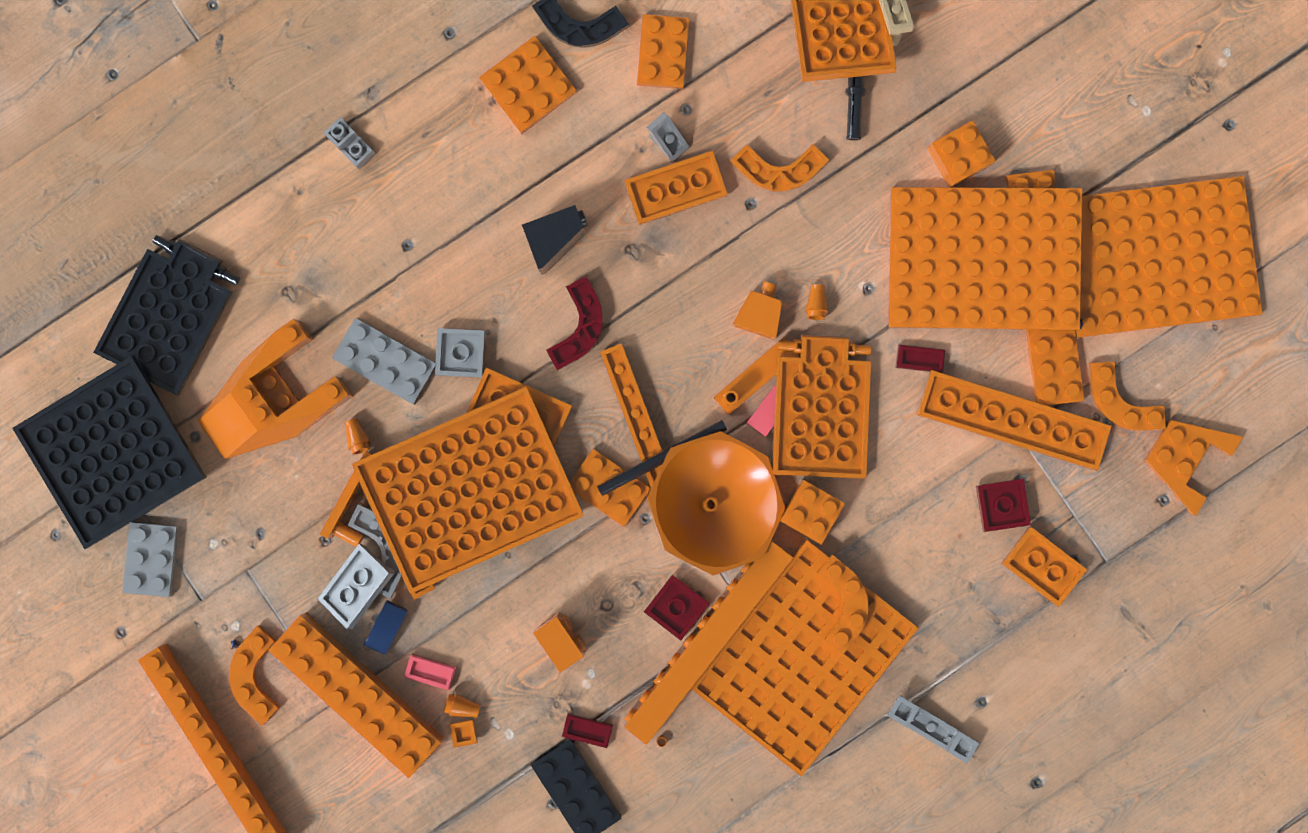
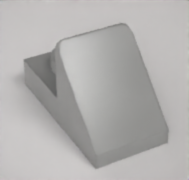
[646,112,689,162]

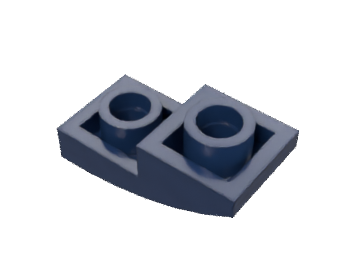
[364,600,408,655]

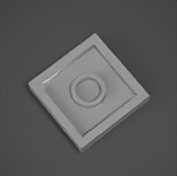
[435,328,485,378]

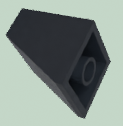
[522,205,588,275]

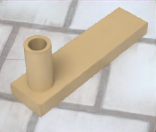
[879,0,914,46]

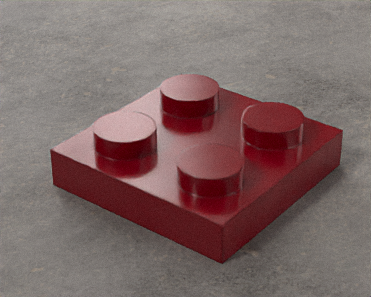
[976,479,1031,532]
[644,574,710,641]

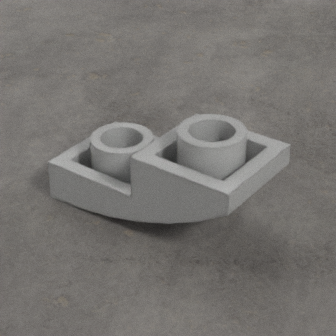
[324,117,376,169]

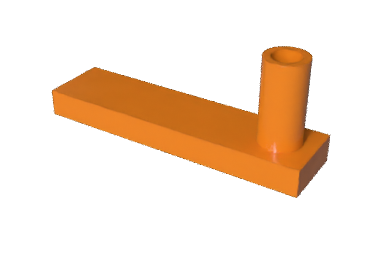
[713,337,800,415]
[319,451,373,547]

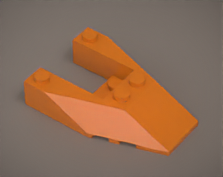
[198,318,353,459]

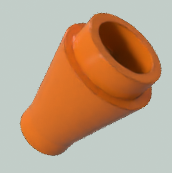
[805,284,828,320]
[344,418,371,455]
[444,693,480,718]

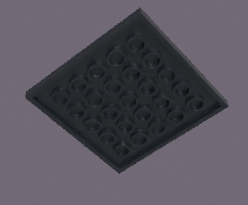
[12,356,207,549]

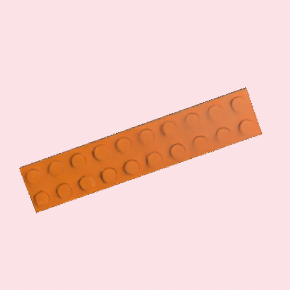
[1006,170,1085,406]

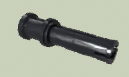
[845,76,866,141]

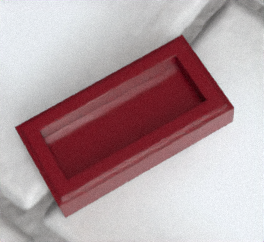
[895,345,945,373]
[562,713,613,748]

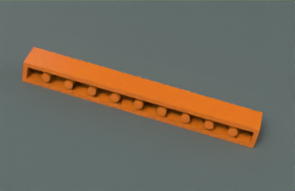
[624,541,793,745]
[138,644,287,833]

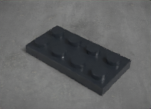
[530,739,622,833]

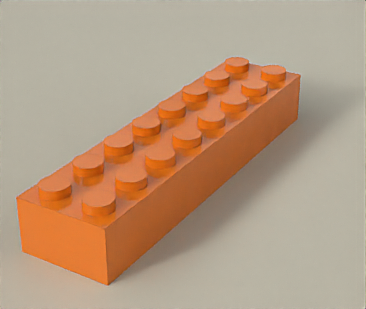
[268,613,444,778]

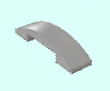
[887,695,979,764]

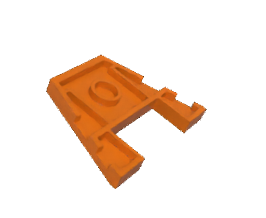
[1145,420,1243,516]

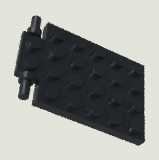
[93,235,240,396]

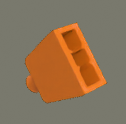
[732,281,782,340]

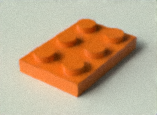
[637,14,689,89]
[569,449,651,527]
[1001,526,1087,607]

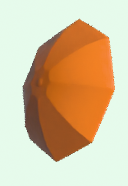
[647,431,785,576]

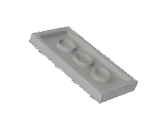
[332,318,436,405]

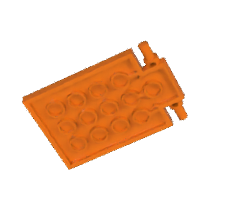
[772,335,871,479]

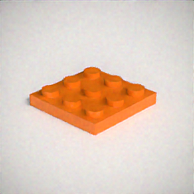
[479,36,577,135]

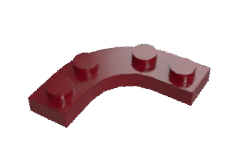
[546,276,603,371]

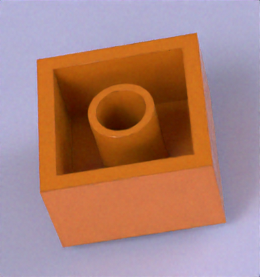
[927,120,996,188]
[780,480,845,545]
[533,612,586,673]

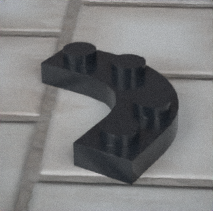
[532,0,629,48]

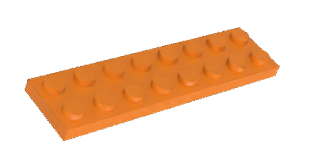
[917,370,1111,471]

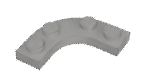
[348,504,402,599]

